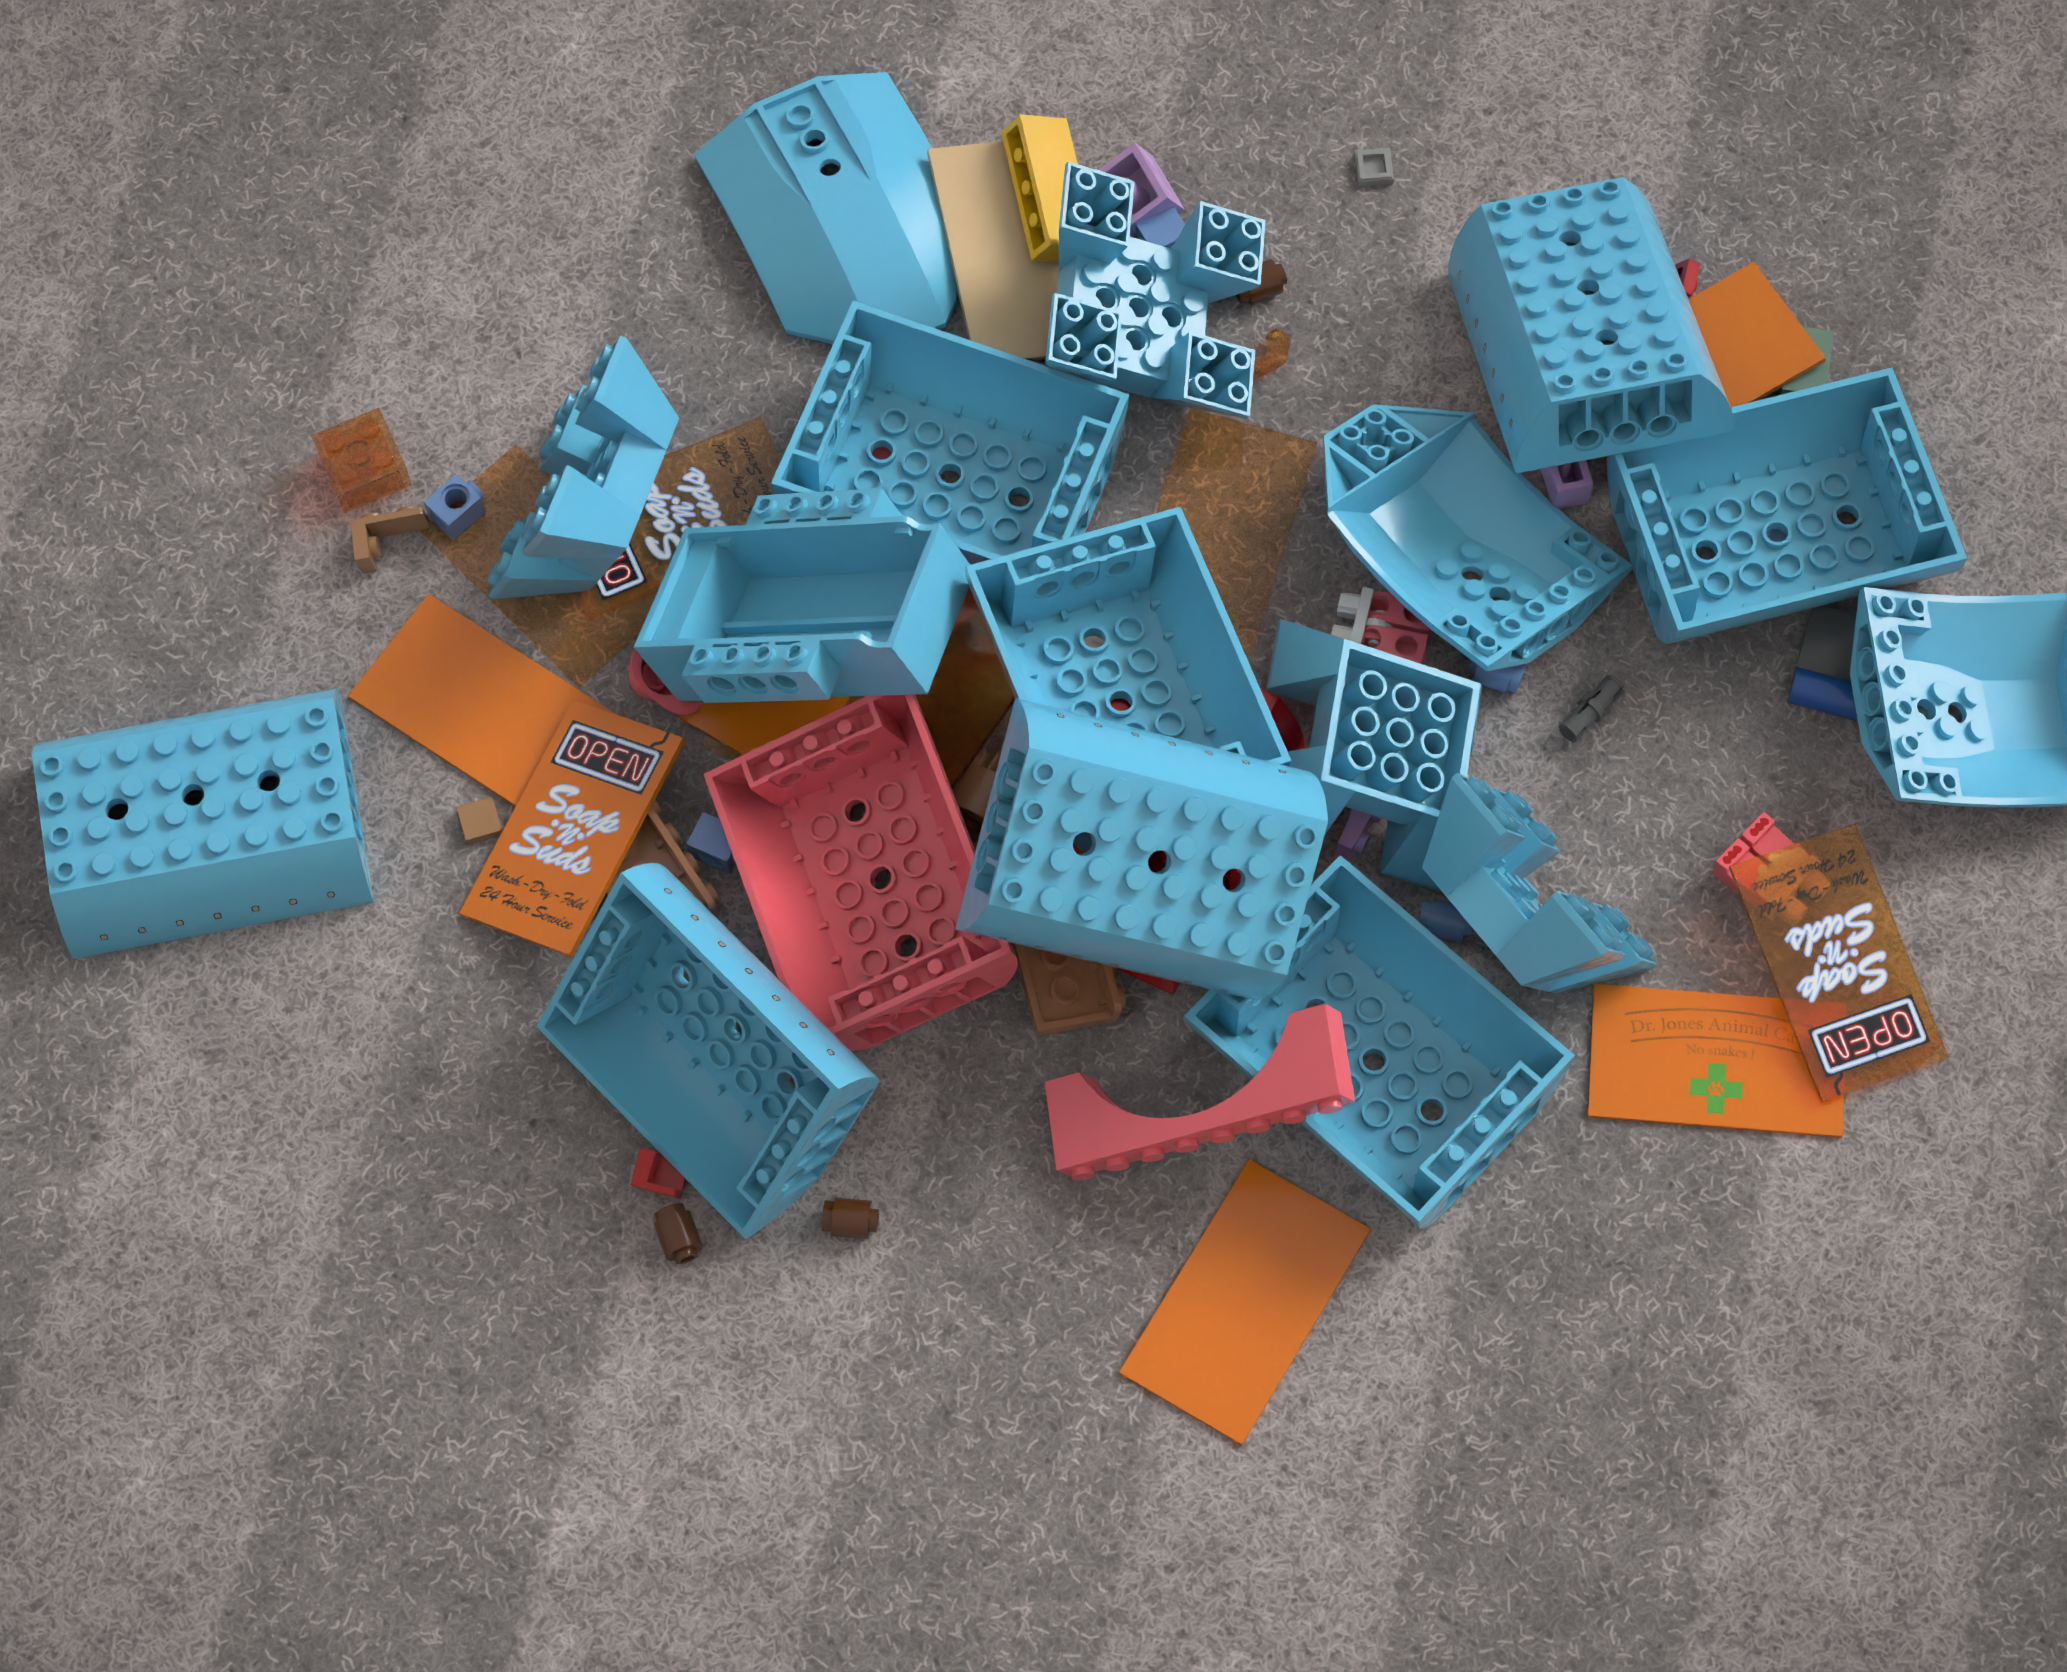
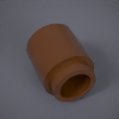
[1236,259,1287,304]
[822,1197,879,1239]
[654,1203,703,1264]

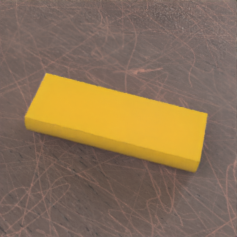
[1001,114,1078,262]

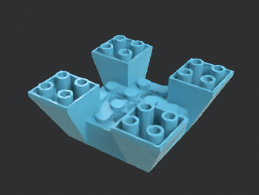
[1046,162,1266,419]
[486,335,679,599]
[1266,619,1482,893]
[1422,773,1658,994]

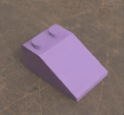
[1098,143,1185,238]

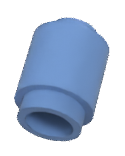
[1468,661,1526,694]
[1419,899,1473,942]

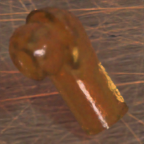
[1253,329,1291,378]

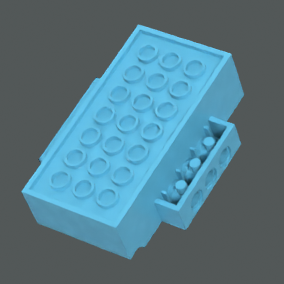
[633,488,970,703]

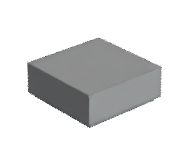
[1354,148,1394,187]

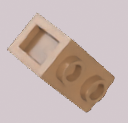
[350,506,430,574]

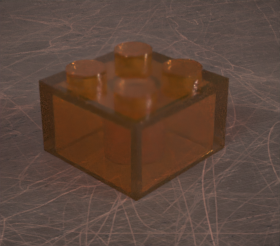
[311,407,412,513]

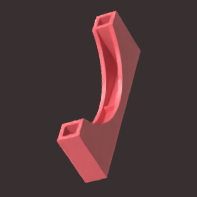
[1045,1003,1355,1181]

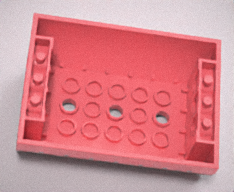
[703,694,1018,1051]

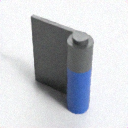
[1787,606,1928,722]

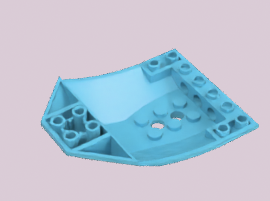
[694,72,959,345]
[1323,404,1633,671]
[1850,587,2067,808]

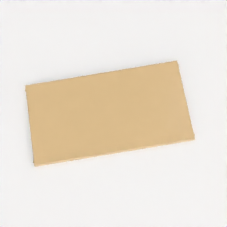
[927,141,1059,361]

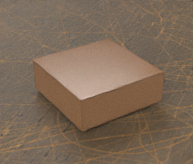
[456,796,502,845]

